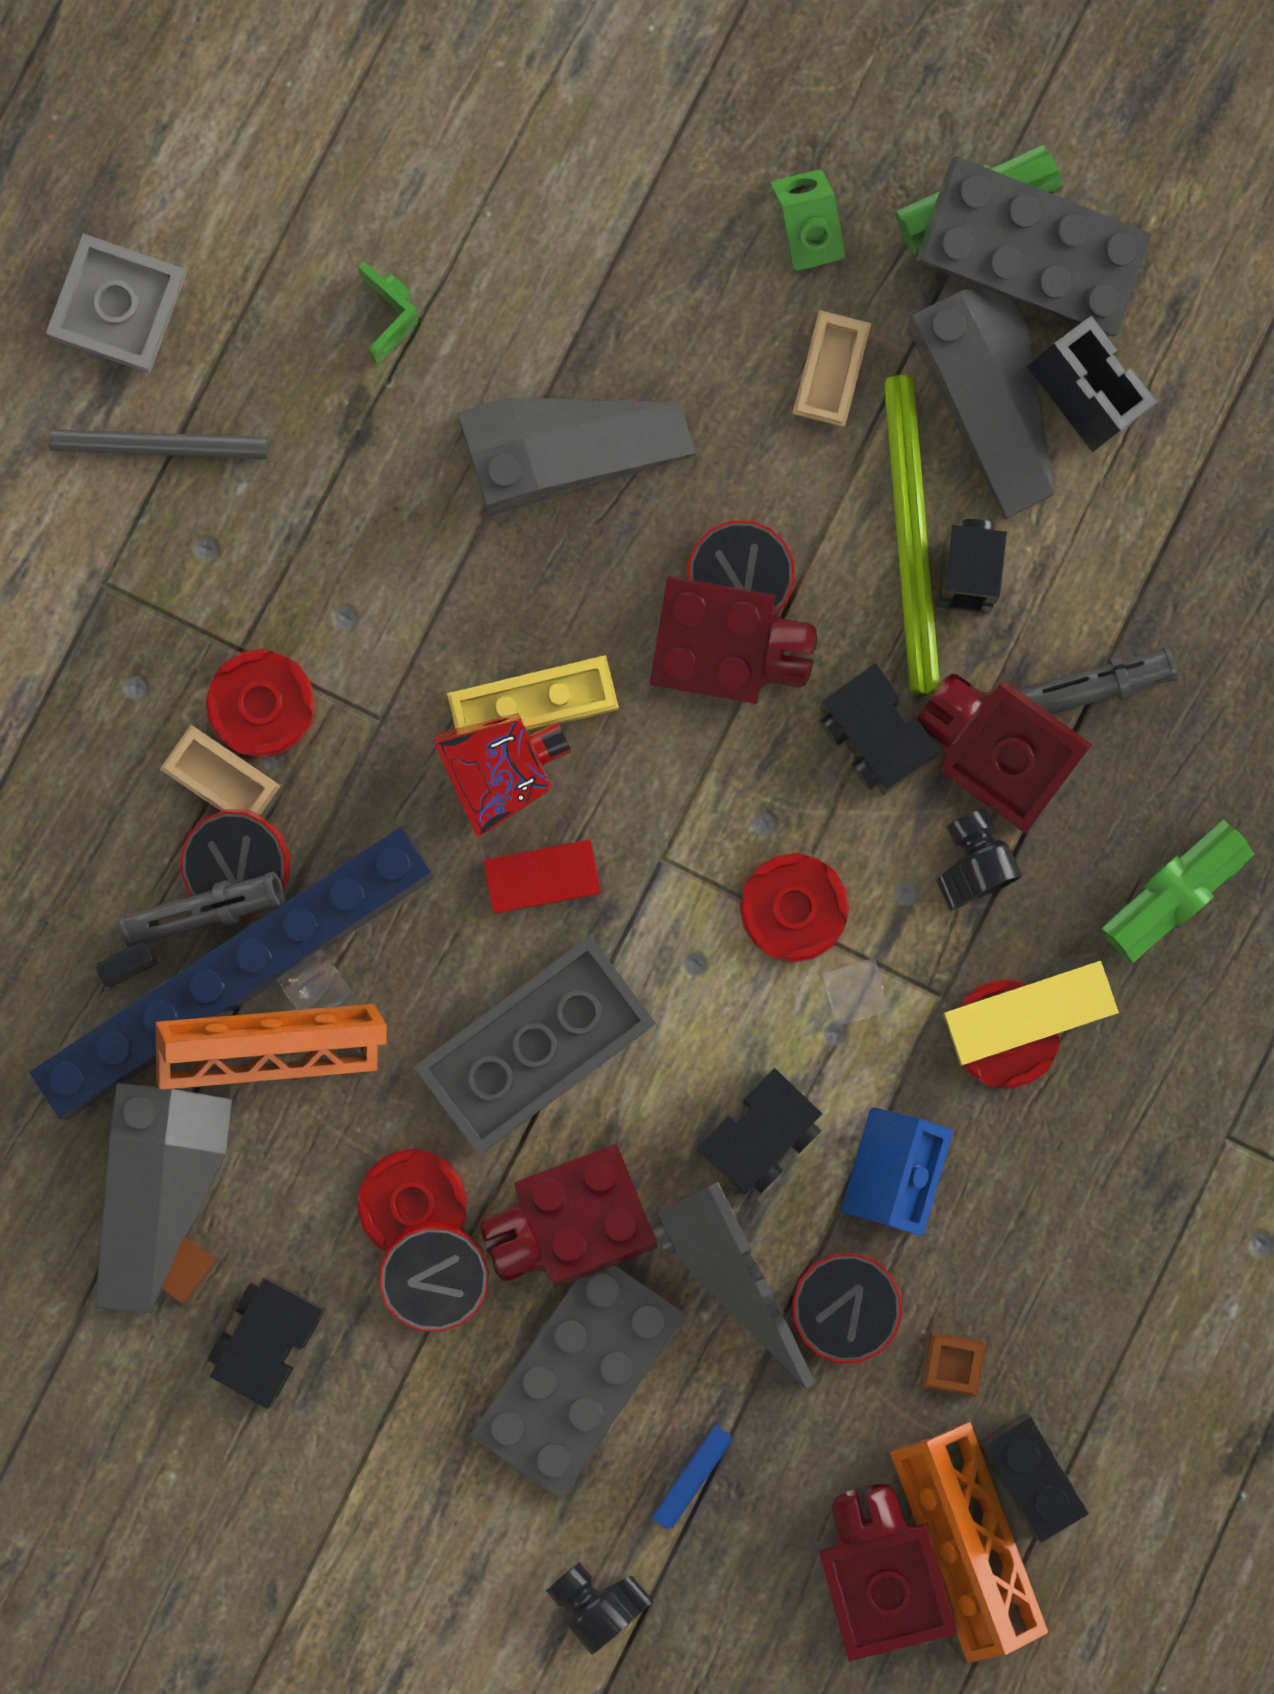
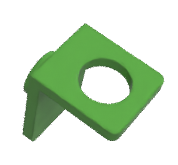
[771,170,845,271]
[357,261,419,365]

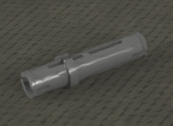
[1018,646,1178,714]
[119,872,284,948]

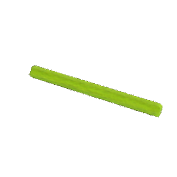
[884,375,940,696]

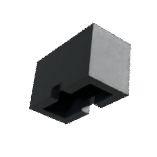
[1027,316,1157,452]
[936,519,1007,614]
[818,663,940,795]
[697,1068,823,1194]
[208,1277,326,1409]
[978,1413,1089,1543]

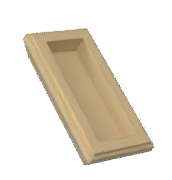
[793,310,871,427]
[160,725,281,815]

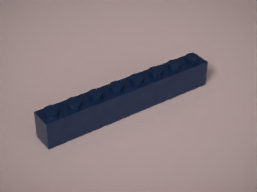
[29,827,434,1120]

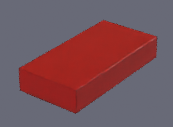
[483,839,601,915]

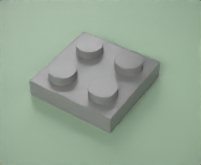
[45,234,187,374]

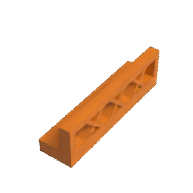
[156,1004,387,1090]
[890,1422,1048,1663]

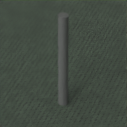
[49,429,268,459]

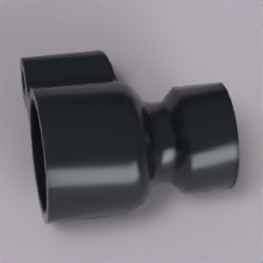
[936,809,1023,911]
[546,1562,654,1655]

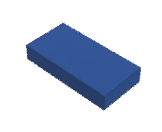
[652,1423,733,1529]

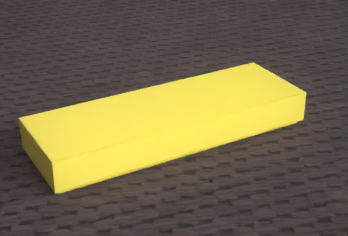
[447,655,619,732]
[943,961,1119,1066]

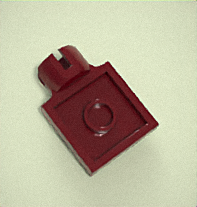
[649,576,817,704]
[917,673,1092,834]
[480,1143,657,1288]
[819,1484,957,1662]

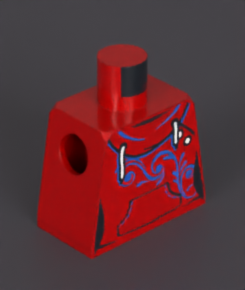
[433,713,572,837]

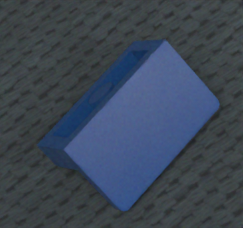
[841,1107,953,1236]

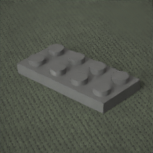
[916,156,1152,337]
[414,935,656,1156]
[470,1265,686,1499]

